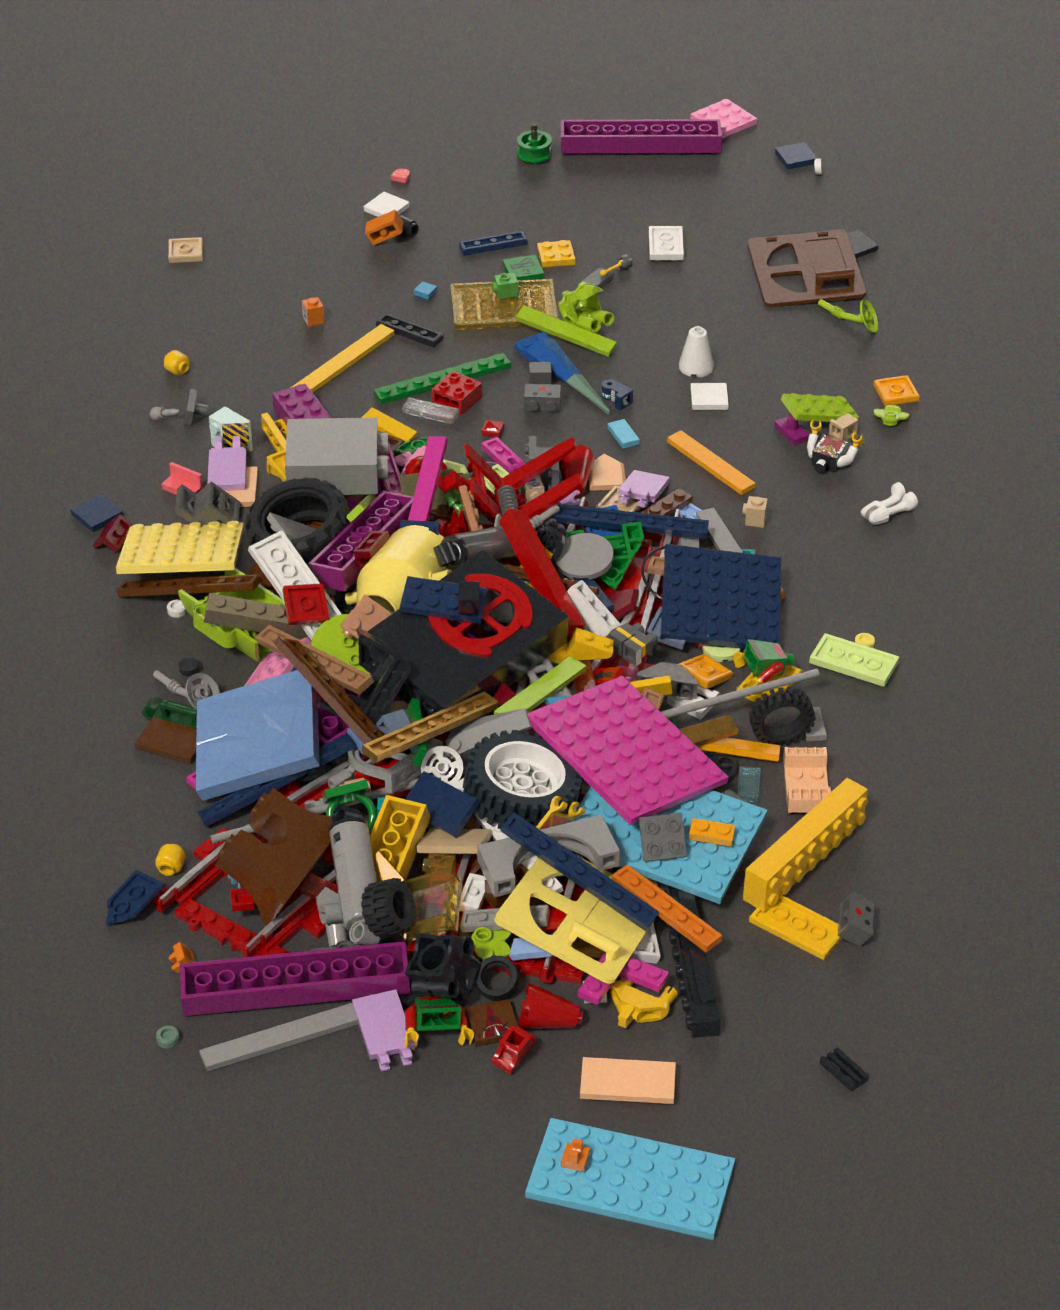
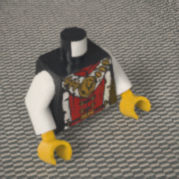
[807,420,864,473]

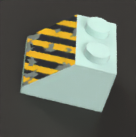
[209,407,253,452]

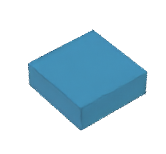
[414,281,437,300]

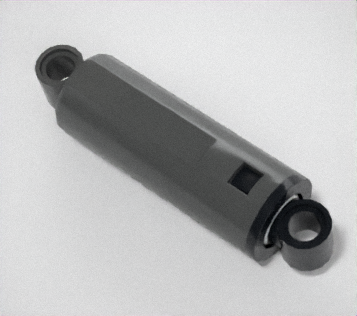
[433,526,517,571]

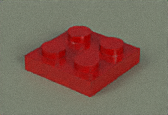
[282,583,329,625]

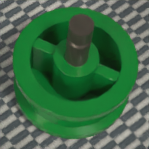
[517,123,552,165]

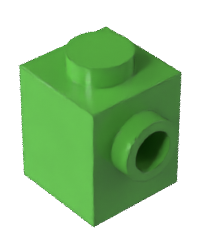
[492,273,518,299]

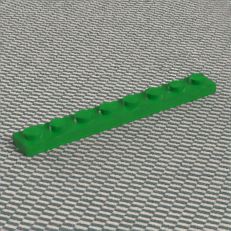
[374,353,511,405]

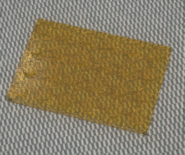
[450,279,558,330]

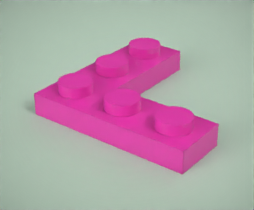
[578,952,669,1005]

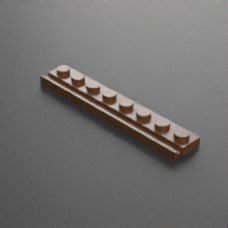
[274,637,384,744]

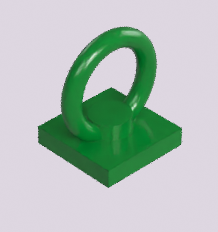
[322,779,377,834]

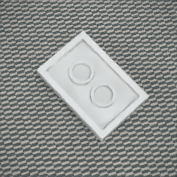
[649,226,684,261]

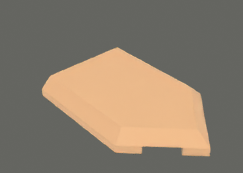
[588,454,626,491]

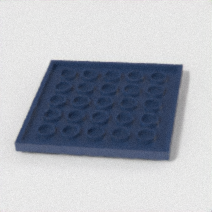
[660,544,781,649]

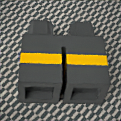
[609,623,658,666]

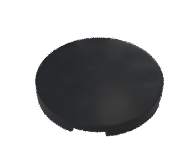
[537,521,566,566]

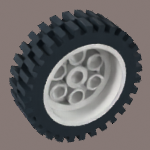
[463,730,582,829]

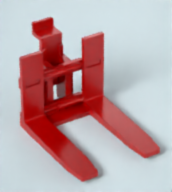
[438,437,583,524]

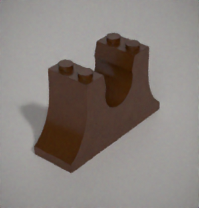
[215,788,333,925]

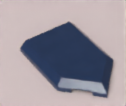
[106,870,165,925]

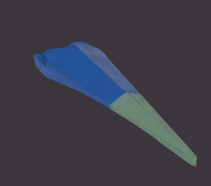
[514,331,610,414]

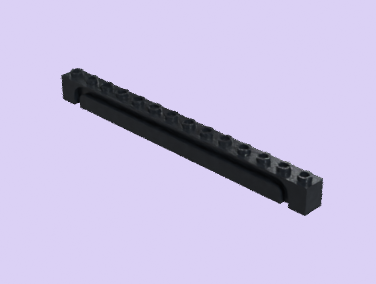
[659,882,720,1038]

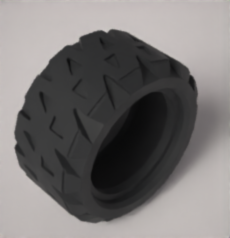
[245,477,351,567]

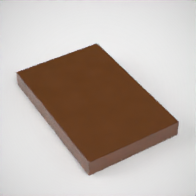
[134,717,197,764]

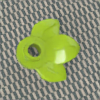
[873,405,909,426]
[472,927,511,960]

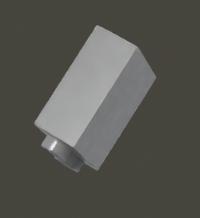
[285,418,389,495]

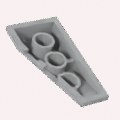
[446,708,532,766]

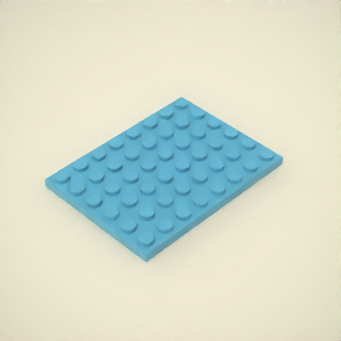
[573,787,768,904]

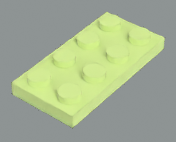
[809,633,899,687]

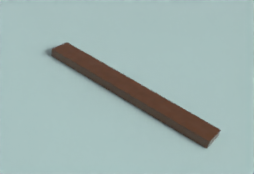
[116,574,262,597]

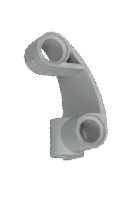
[316,887,391,947]

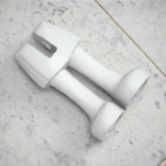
[860,482,918,525]

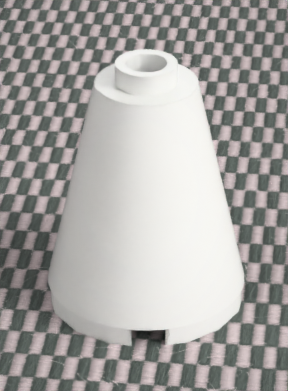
[679,326,714,377]

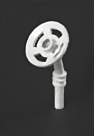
[421,746,463,785]

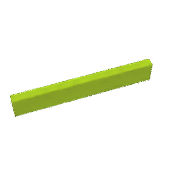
[516,305,617,357]
[346,494,376,522]
[494,656,586,714]

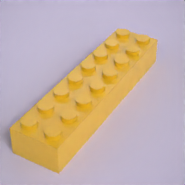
[743,778,868,912]

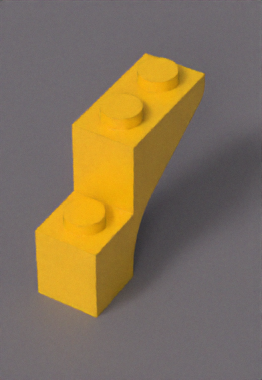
[547,627,614,663]

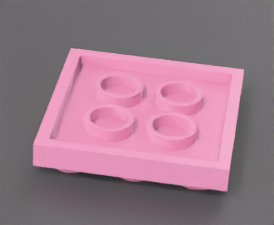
[690,99,757,138]
[244,637,311,686]

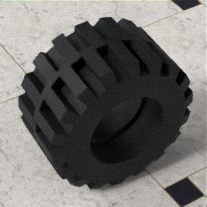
[361,878,416,938]

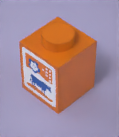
[302,297,325,327]

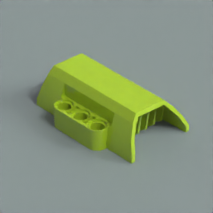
[178,568,285,664]

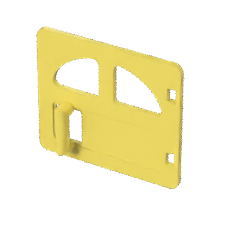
[494,856,657,984]

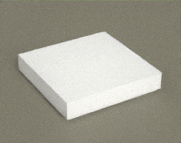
[363,192,410,217]
[690,383,728,410]

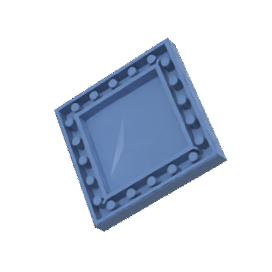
[196,670,320,801]

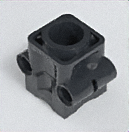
[404,933,481,1001]

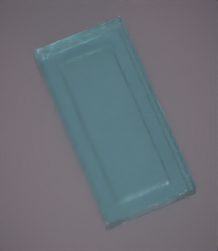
[738,766,761,803]

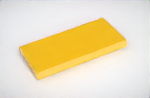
[749,895,843,960]

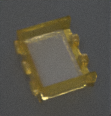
[400,867,462,944]

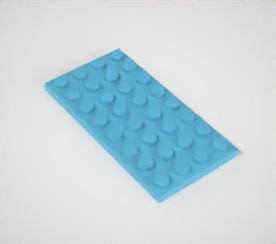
[525,1118,735,1240]

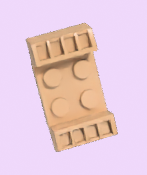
[783,747,831,813]

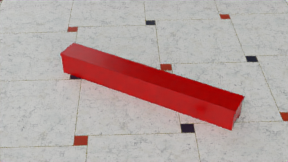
[499,508,585,638]

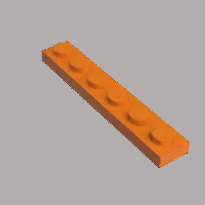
[612,864,722,953]

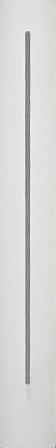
[210,669,820,844]

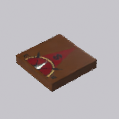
[465,999,518,1047]

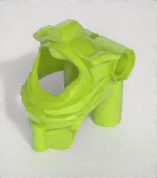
[558,282,614,332]

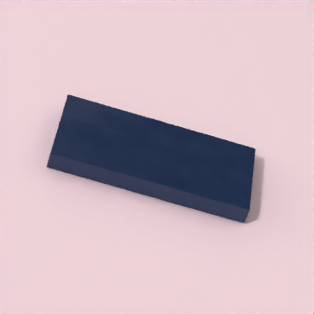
[405,771,480,838]

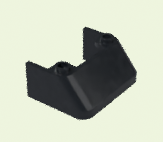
[316,627,411,725]

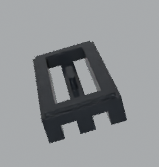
[820,1047,869,1092]

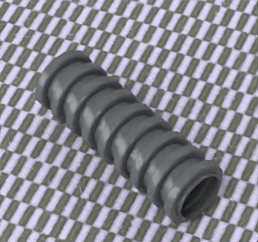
[498,485,518,516]

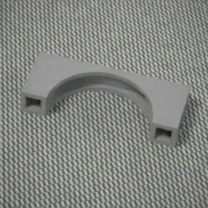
[477,815,620,897]

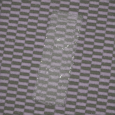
[402,397,459,424]

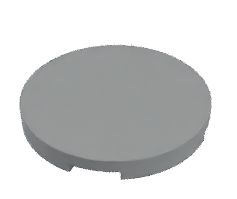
[556,533,614,580]

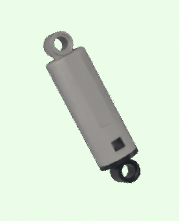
[329,805,380,945]

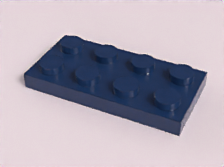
[400,576,488,624]

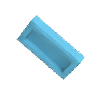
[608,419,640,449]

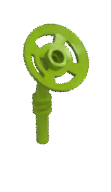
[818,299,878,333]

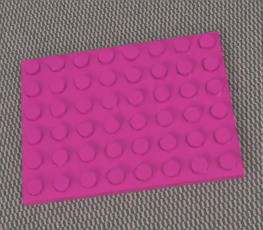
[527,676,729,825]

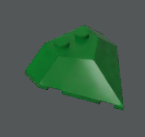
[565,522,644,591]

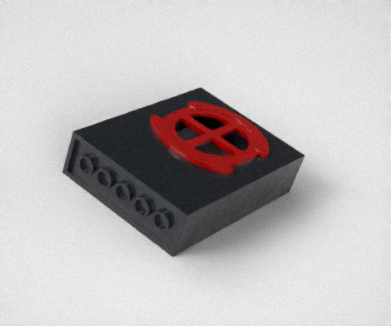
[358,550,569,734]

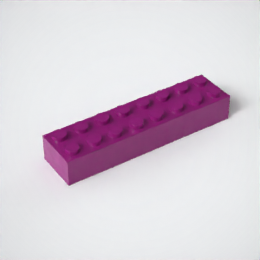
[308,491,414,591]

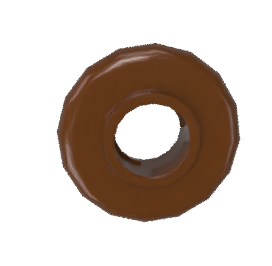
[430,504,454,518]

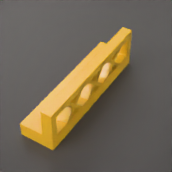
[261,412,287,452]

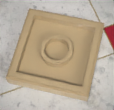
[168,237,203,263]

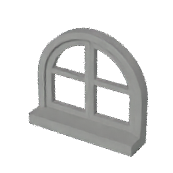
[348,738,443,794]

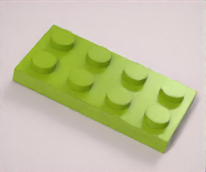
[781,393,859,422]

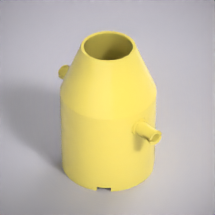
[345,525,452,614]

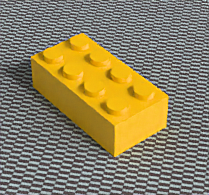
[370,795,431,880]

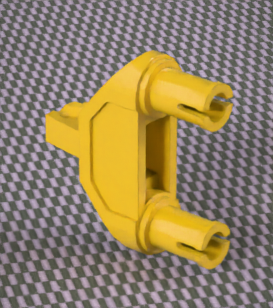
[610,978,678,1028]

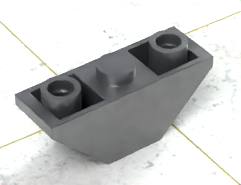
[637,662,698,699]

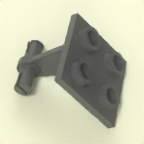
[639,813,687,861]

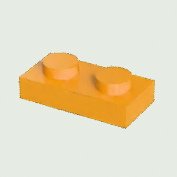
[688,818,735,847]

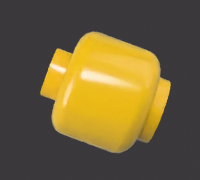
[164,350,190,376]
[155,844,186,876]

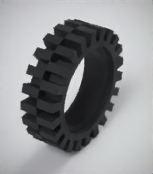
[749,687,816,747]

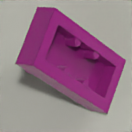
[774,414,809,446]

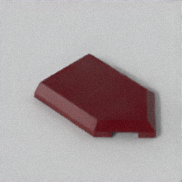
[606,589,639,621]

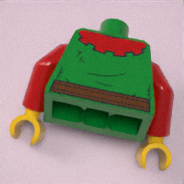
[733,639,794,694]
[404,997,474,1047]

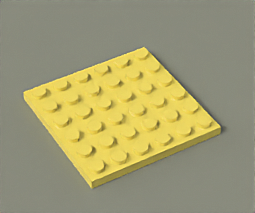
[116,521,244,574]

